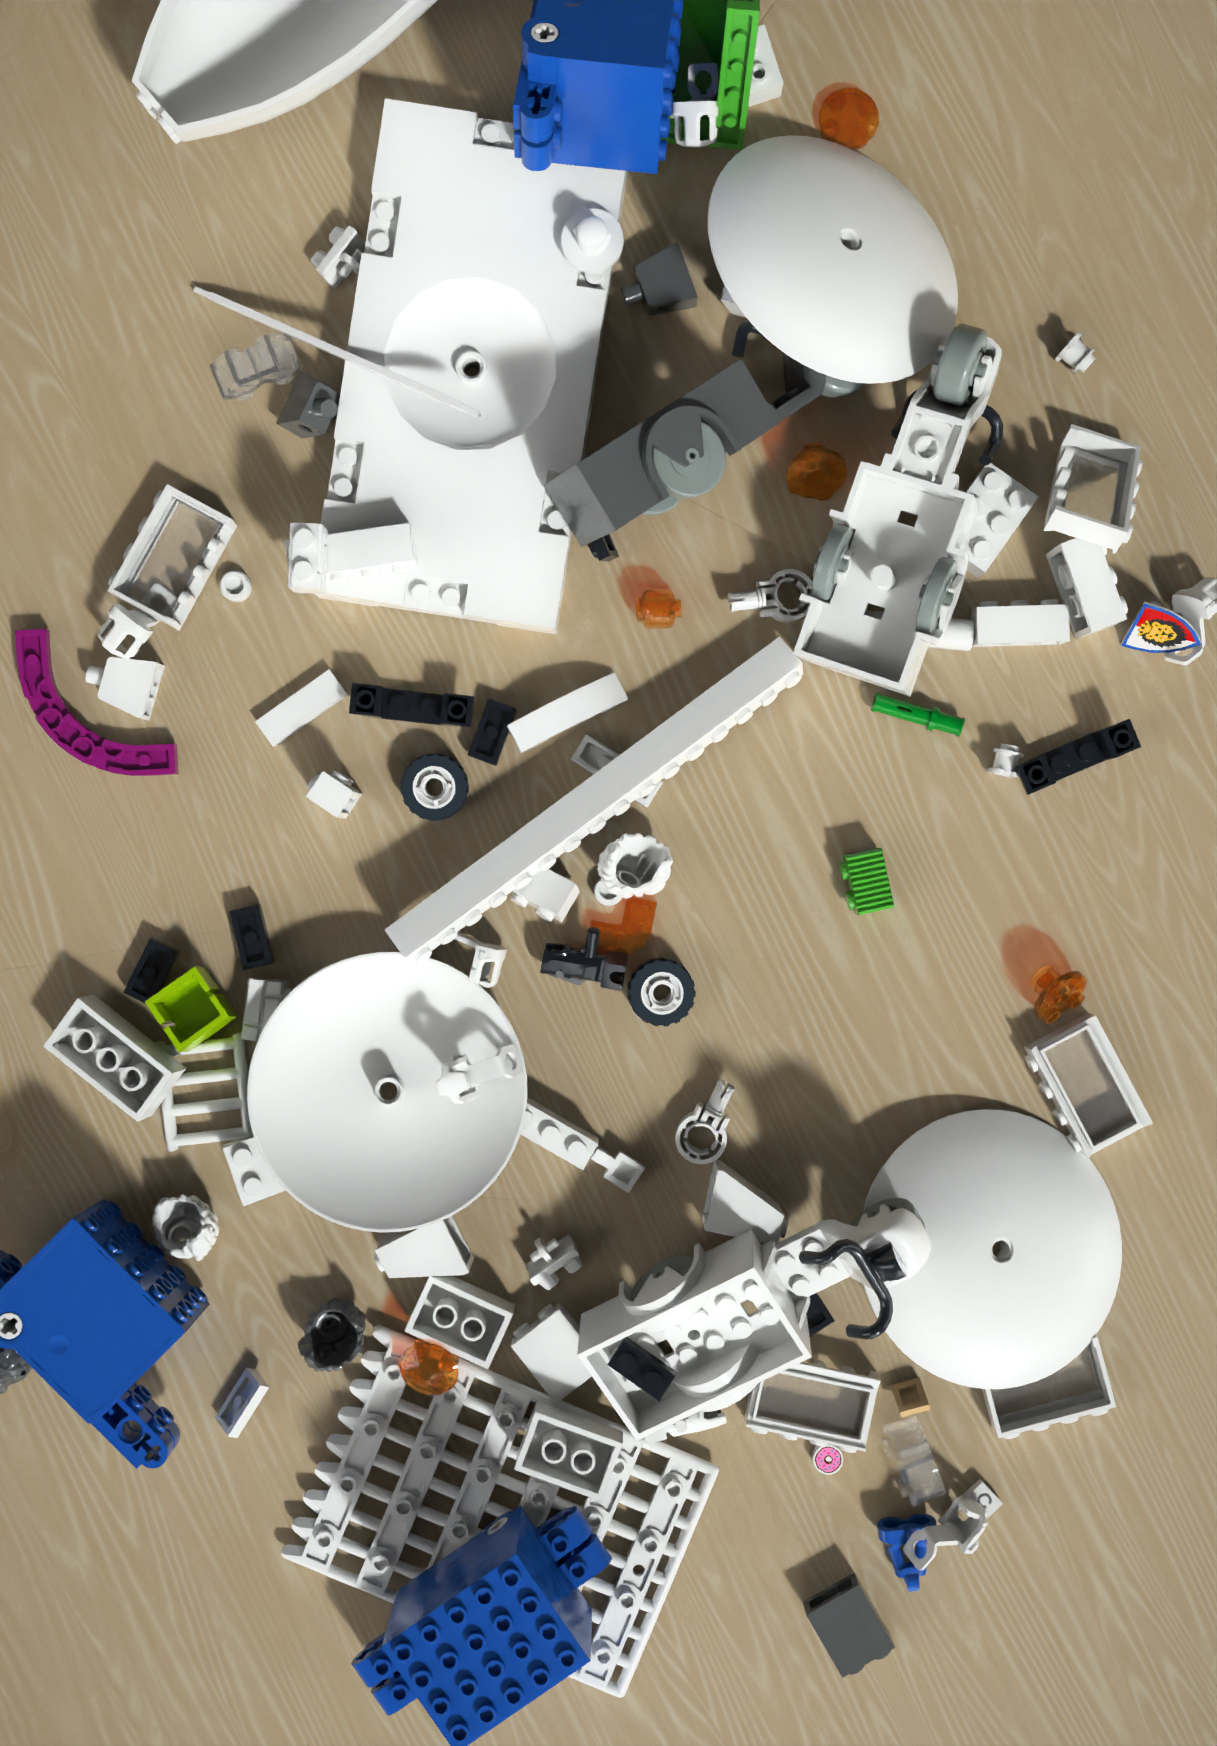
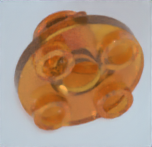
[786,442,848,501]
[1030,965,1087,1024]

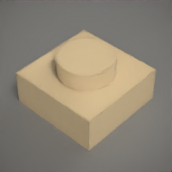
[891,1377,930,1418]

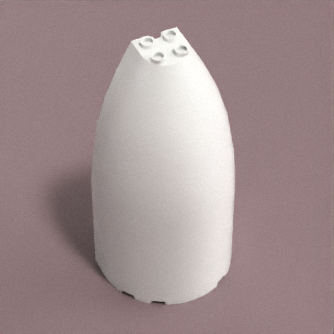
[132,0,438,144]

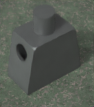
[621,242,698,315]
[276,371,340,438]

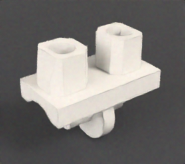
[311,225,366,289]
[525,1234,582,1290]

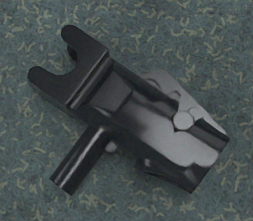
[540,927,628,990]

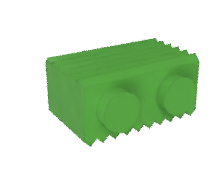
[839,848,894,915]

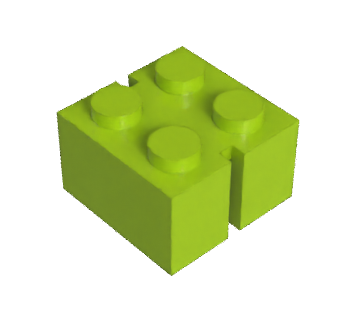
[145,966,238,1052]

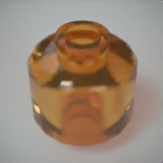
[636,589,681,629]

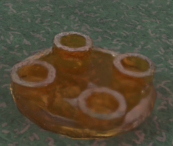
[819,88,879,149]
[399,1339,459,1395]

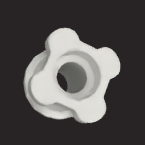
[1055,332,1096,374]
[987,744,1024,779]

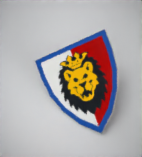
[1121,601,1201,653]

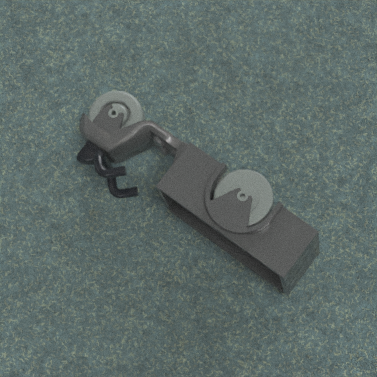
[544,320,866,547]

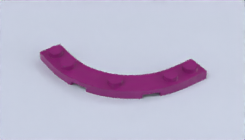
[15,629,179,776]

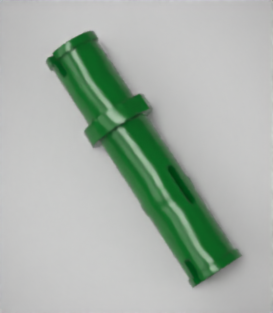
[871,692,965,737]

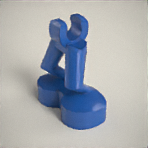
[877,1514,937,1592]

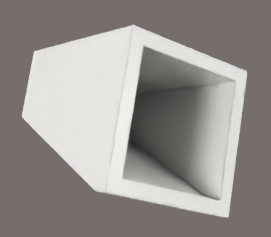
[702,1160,788,1244]
[374,1216,474,1278]

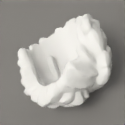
[597,833,673,899]
[152,1194,219,1261]

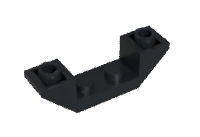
[349,683,475,727]
[1015,719,1141,795]

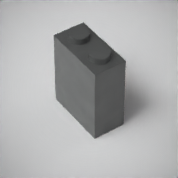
[803,1572,895,1678]

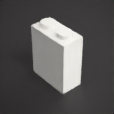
[511,1302,592,1404]

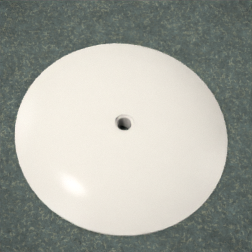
[707,135,958,384]
[247,952,527,1233]
[863,1109,1122,1389]

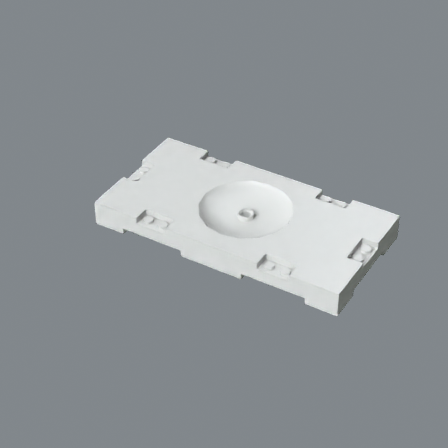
[314,98,628,634]

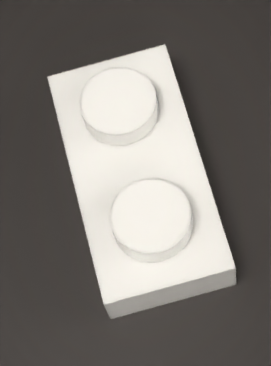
[215,1367,269,1438]

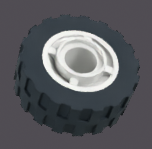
[401,754,469,821]
[627,958,696,1027]

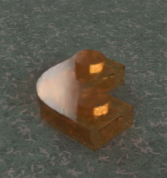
[590,897,657,955]

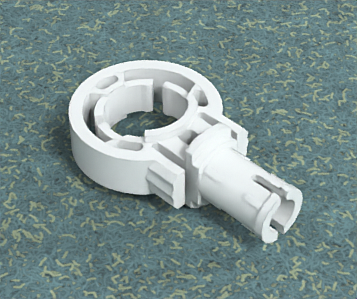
[728,569,812,623]
[675,1079,736,1164]

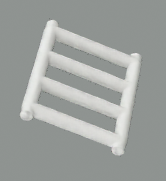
[155,1032,253,1152]

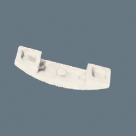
[507,673,628,753]

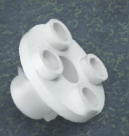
[561,208,624,275]

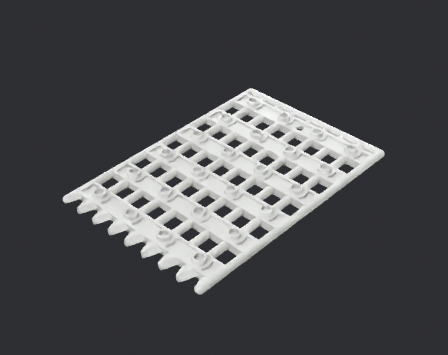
[281,1325,719,1698]

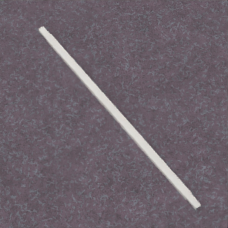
[193,286,482,418]

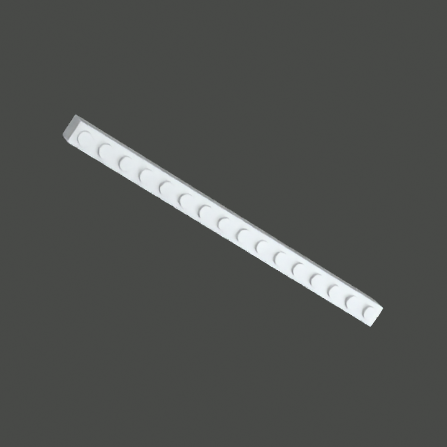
[385,636,803,965]

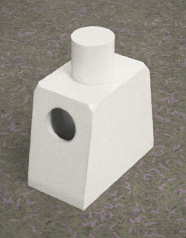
[85,657,165,721]

